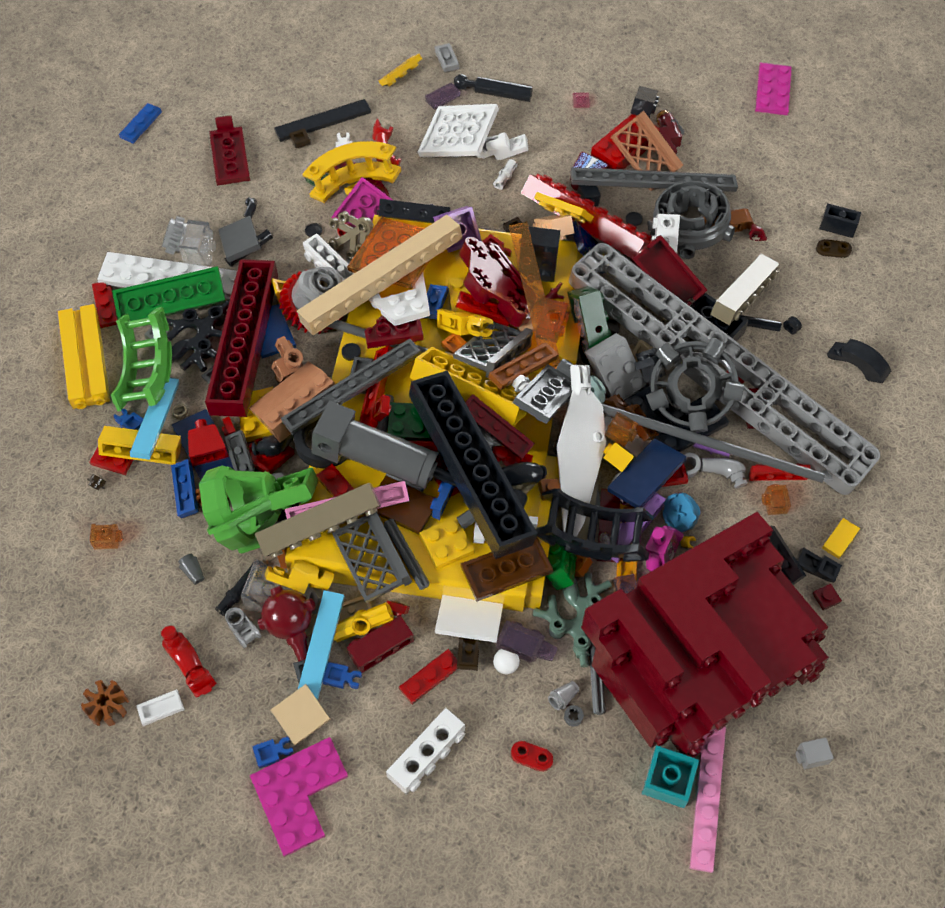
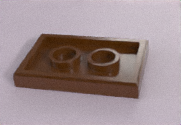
[377,475,434,535]

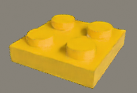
[419,517,474,569]

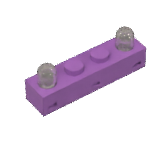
[599,493,666,563]

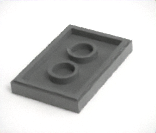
[218,216,261,262]

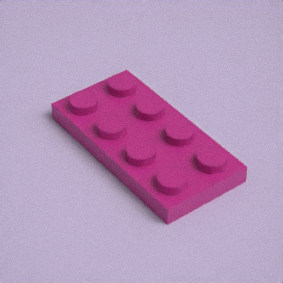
[755,62,792,115]

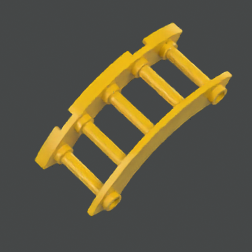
[302,141,401,203]

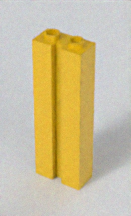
[58,304,110,409]

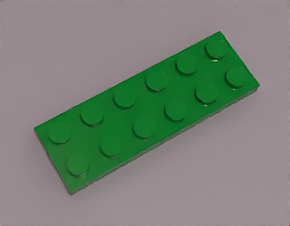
[112,266,226,321]

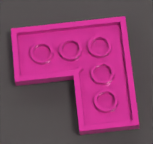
[250,737,348,857]

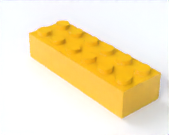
[410,347,527,426]

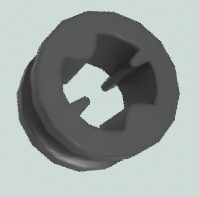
[564,705,584,727]

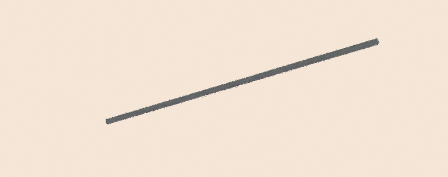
[327,320,825,483]

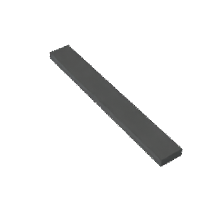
[281,339,421,435]

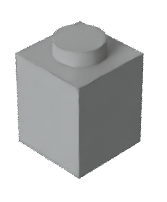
[796,738,834,770]

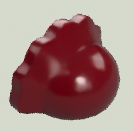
[749,223,767,241]

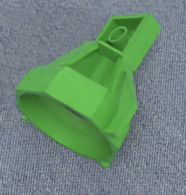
[199,466,319,553]

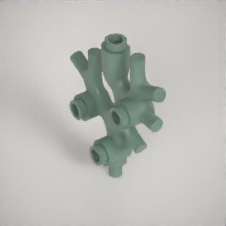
[533,572,612,667]

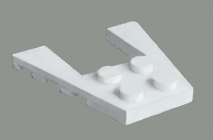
[369,265,430,326]

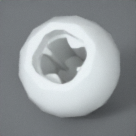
[493,649,520,675]

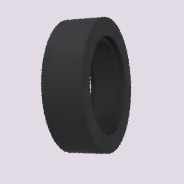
[294,418,348,469]

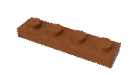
[488,342,559,390]

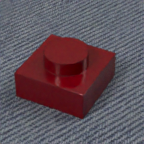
[812,584,842,611]

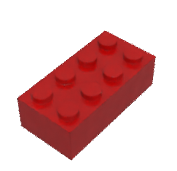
[591,114,660,170]

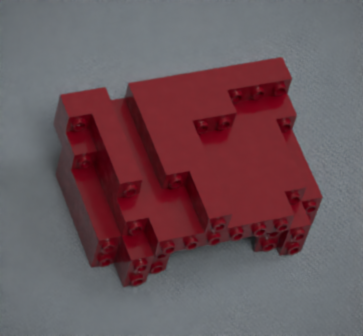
[581,511,829,758]

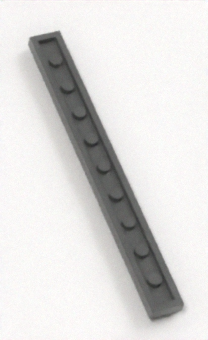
[570,167,738,192]

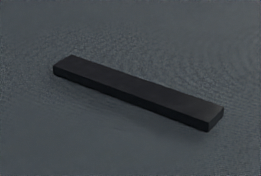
[274,99,371,142]

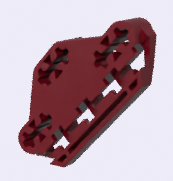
[459,237,537,327]

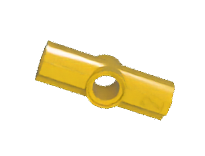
[334,602,394,643]

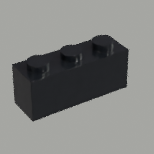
[630,86,660,118]

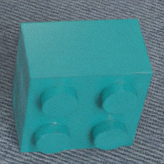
[641,745,699,808]

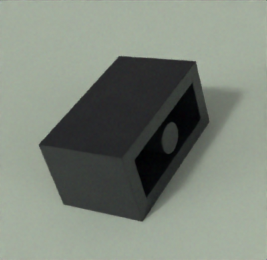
[819,203,861,238]

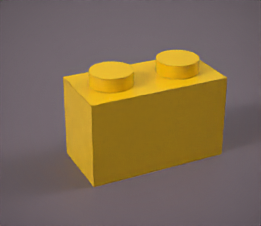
[603,442,634,472]

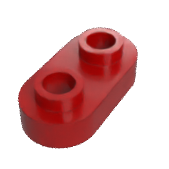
[511,741,553,772]

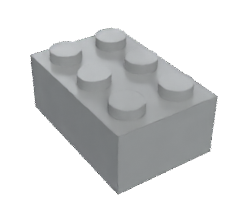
[585,333,646,399]

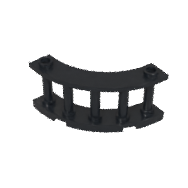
[536,488,654,562]

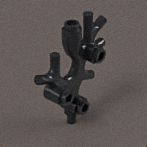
[167,300,229,372]

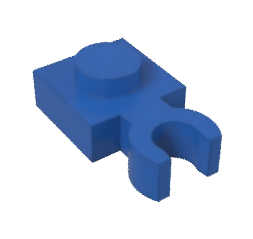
[113,408,143,430]
[322,662,362,689]
[252,737,294,769]

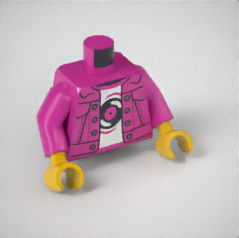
[645,526,696,571]

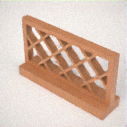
[611,111,683,191]

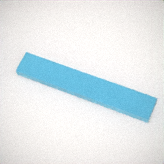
[130,378,179,460]
[298,590,345,700]

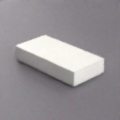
[136,690,184,726]

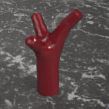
[539,282,564,306]

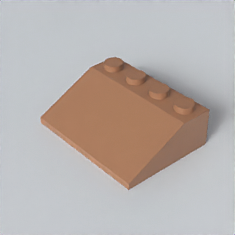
[249,361,335,442]

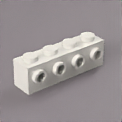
[651,214,680,253]
[303,234,356,281]

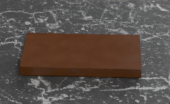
[461,536,553,602]

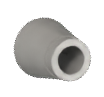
[548,681,580,710]

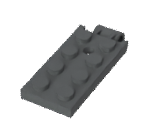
[513,358,574,424]

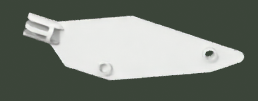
[557,365,606,537]

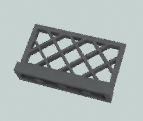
[453,321,533,378]
[332,512,413,603]

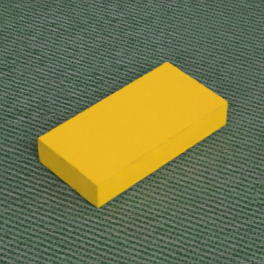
[822,518,860,559]

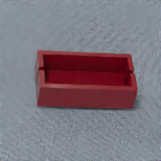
[631,235,707,306]

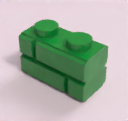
[546,544,577,590]

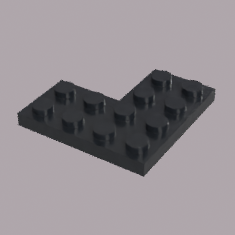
[624,385,730,452]

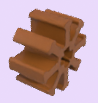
[81,680,129,726]

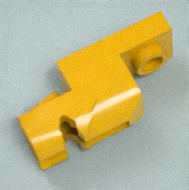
[437,309,493,337]
[265,560,334,594]

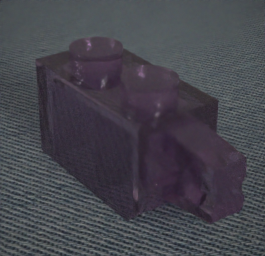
[496,620,557,663]

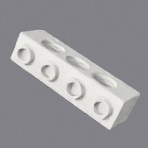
[386,708,465,794]

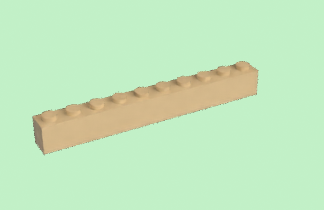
[297,215,463,335]

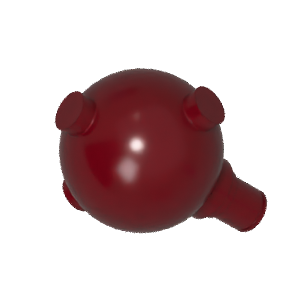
[258,585,316,662]

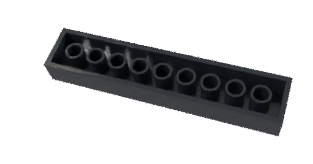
[409,371,538,559]

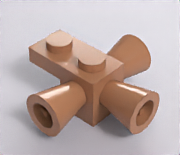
[271,336,303,383]

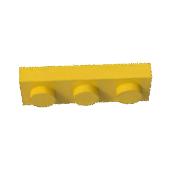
[379,54,422,86]

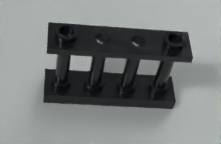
[376,199,450,223]

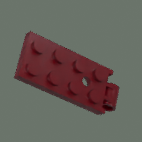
[209,115,250,186]

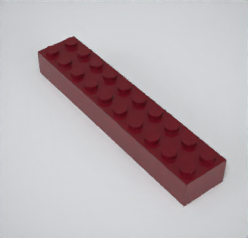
[205,259,278,417]

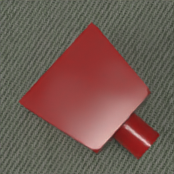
[188,419,229,466]

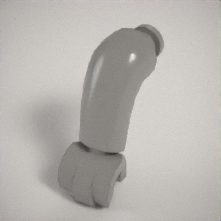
[684,453,748,489]

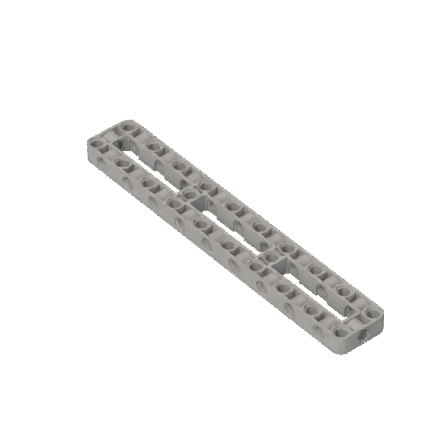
[569,243,880,495]

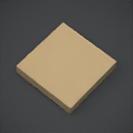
[271,684,331,746]

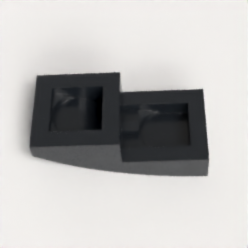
[796,548,842,583]

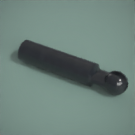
[453,74,533,102]

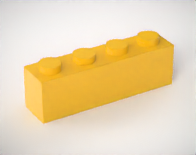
[98,426,181,465]

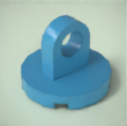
[662,492,701,532]

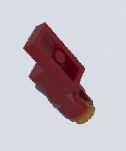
[656,110,684,154]

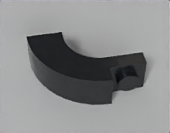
[827,339,891,384]

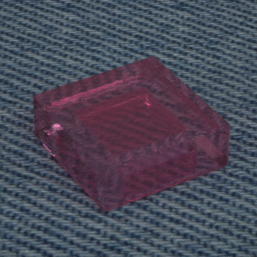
[573,93,590,108]

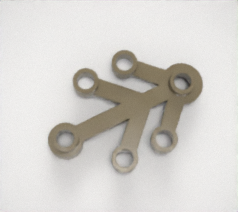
[328,211,373,261]

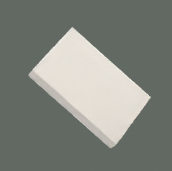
[435,595,503,643]

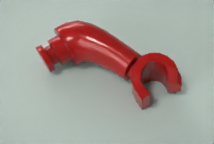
[372,119,401,166]
[161,625,217,698]

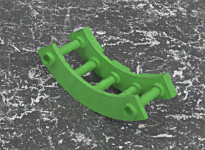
[110,307,172,411]

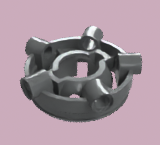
[648,181,735,259]
[646,337,744,433]

